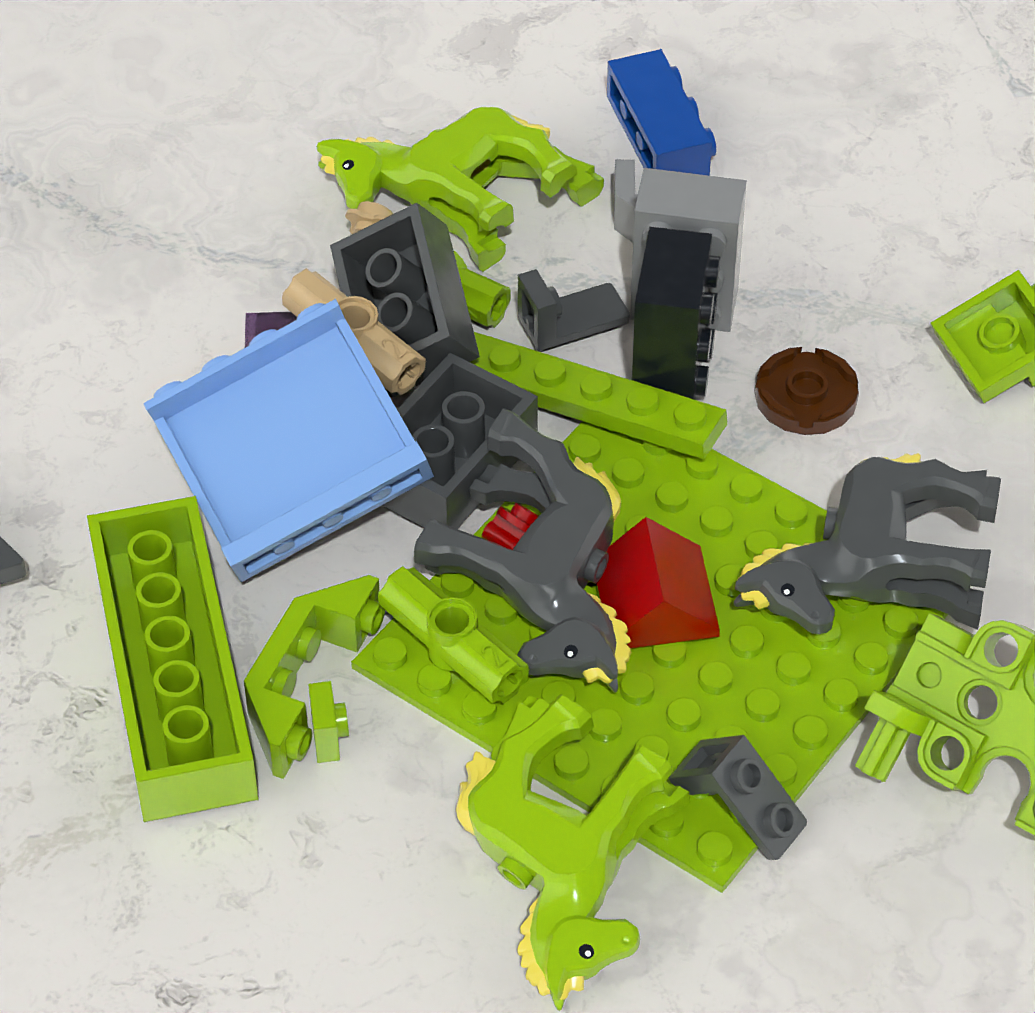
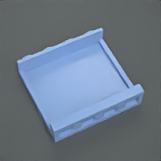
[143,299,434,582]

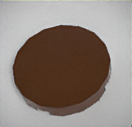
[755,347,859,435]

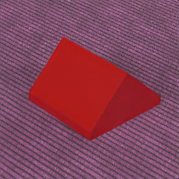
[596,517,720,648]

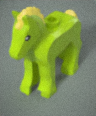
[316,107,604,272]
[456,694,690,1011]

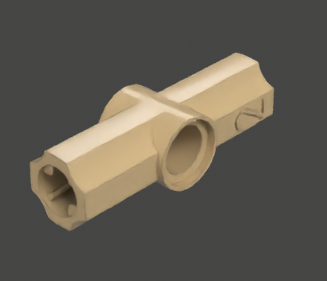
[282,268,426,395]

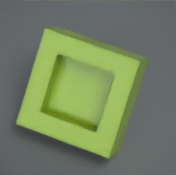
[308,681,349,763]

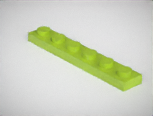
[470,332,727,460]

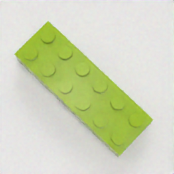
[87,496,259,822]

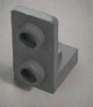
[518,269,630,351]
[668,735,807,860]

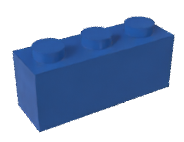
[607,49,716,176]

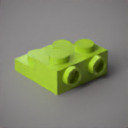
[931,270,1035,403]

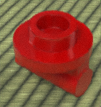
[482,502,539,550]

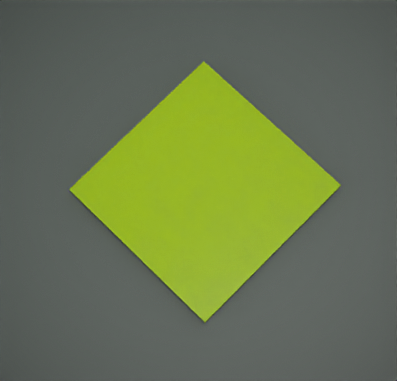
[351,421,948,893]

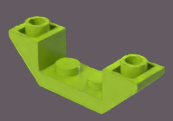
[244,575,385,779]

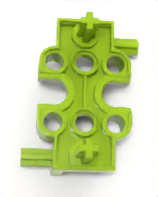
[855,613,1035,836]

